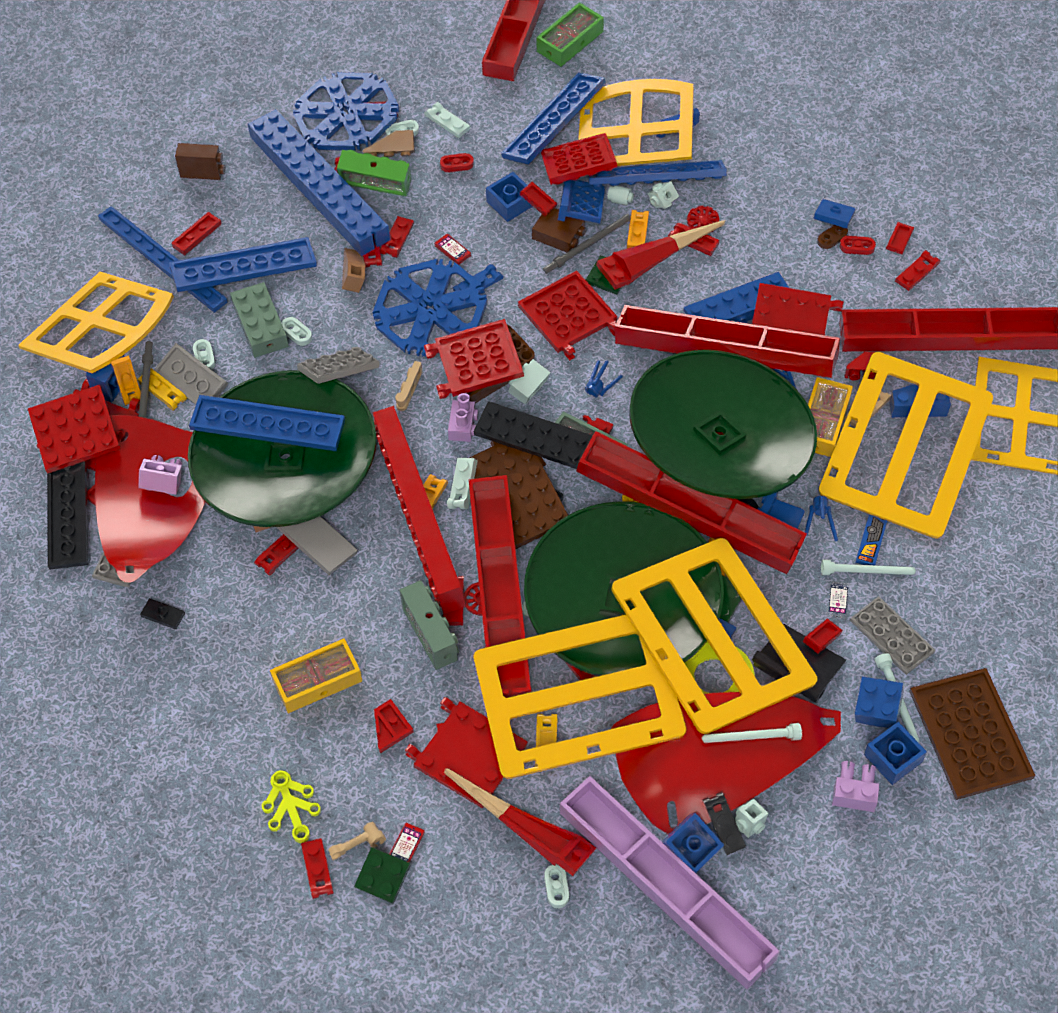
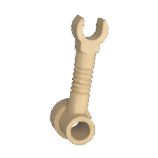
[328,822,386,860]

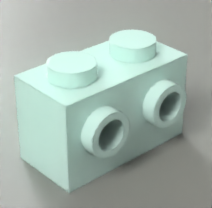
[508,359,550,404]

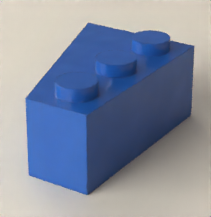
[889,374,951,418]

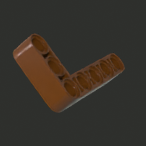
[467,325,535,404]

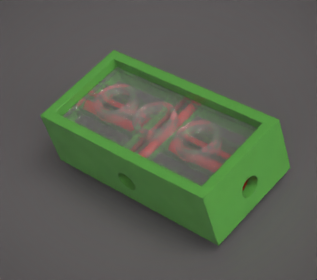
[536,2,604,67]
[337,150,412,197]

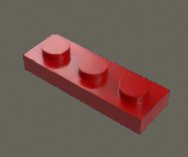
[171,212,222,256]

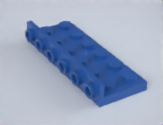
[683,272,789,323]

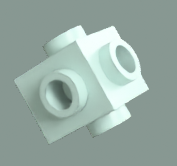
[647,181,679,209]
[735,799,768,838]

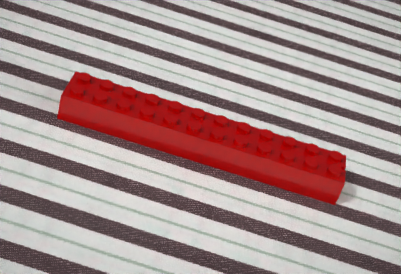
[482,0,545,82]
[615,305,840,378]
[839,307,1058,352]
[372,406,466,614]
[576,431,807,575]
[468,475,532,698]

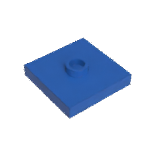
[813,199,856,228]

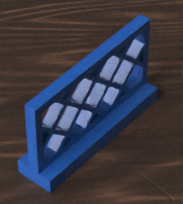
[558,180,605,224]

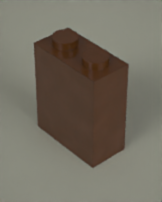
[175,143,225,180]
[532,208,586,253]

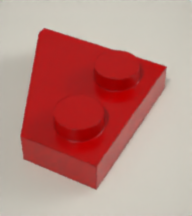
[374,699,414,753]

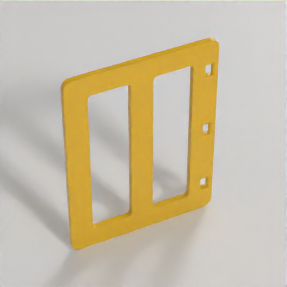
[818,352,993,539]
[611,538,817,734]
[473,615,686,779]

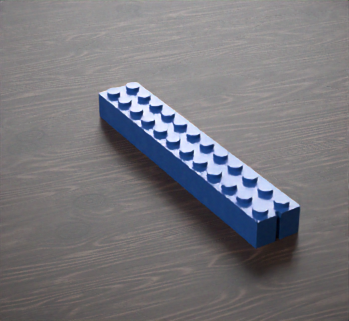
[247,109,390,256]

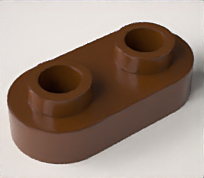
[817,225,848,249]

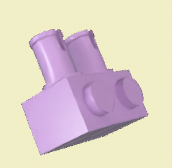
[448,393,478,442]
[138,455,182,495]
[832,761,879,812]

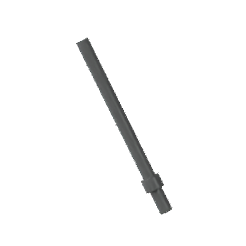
[543,214,631,274]
[139,341,154,418]

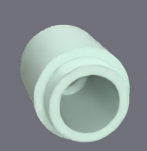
[607,186,634,206]

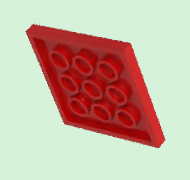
[541,133,618,185]
[27,385,121,474]

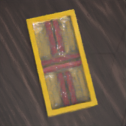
[808,377,853,457]
[270,638,362,713]

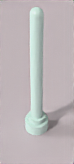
[821,559,916,575]
[874,653,919,743]
[702,723,802,743]

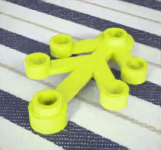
[261,770,321,843]

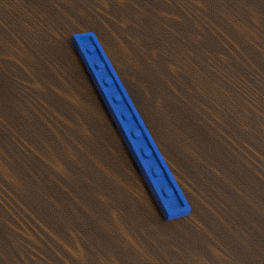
[98,206,228,313]

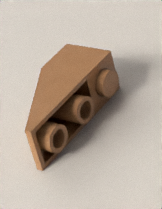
[363,130,415,157]
[342,248,365,293]

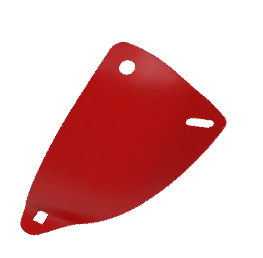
[95,415,206,583]
[611,692,841,835]

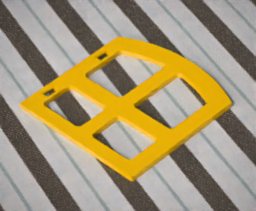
[578,79,694,166]
[18,272,174,373]
[971,357,1058,475]

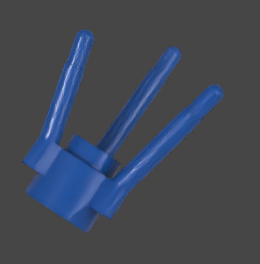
[585,360,623,398]
[805,496,838,541]

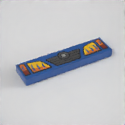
[855,514,887,566]

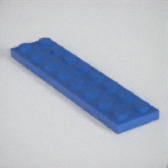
[501,72,606,165]
[586,160,727,187]
[169,237,317,292]
[189,395,345,451]

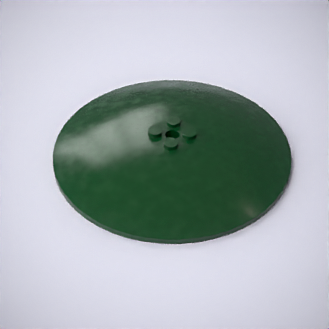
[629,350,817,499]
[188,370,376,527]
[524,502,724,676]

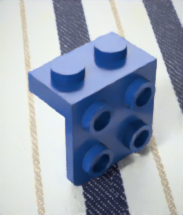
[757,492,805,529]

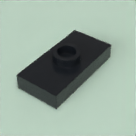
[140,598,185,630]

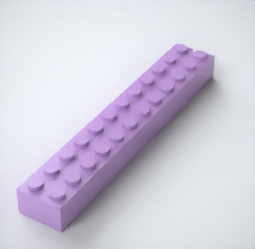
[560,776,779,990]

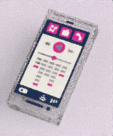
[826,581,850,620]

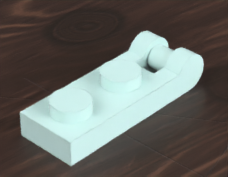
[425,102,470,138]
[447,458,477,510]

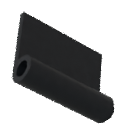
[752,624,846,703]

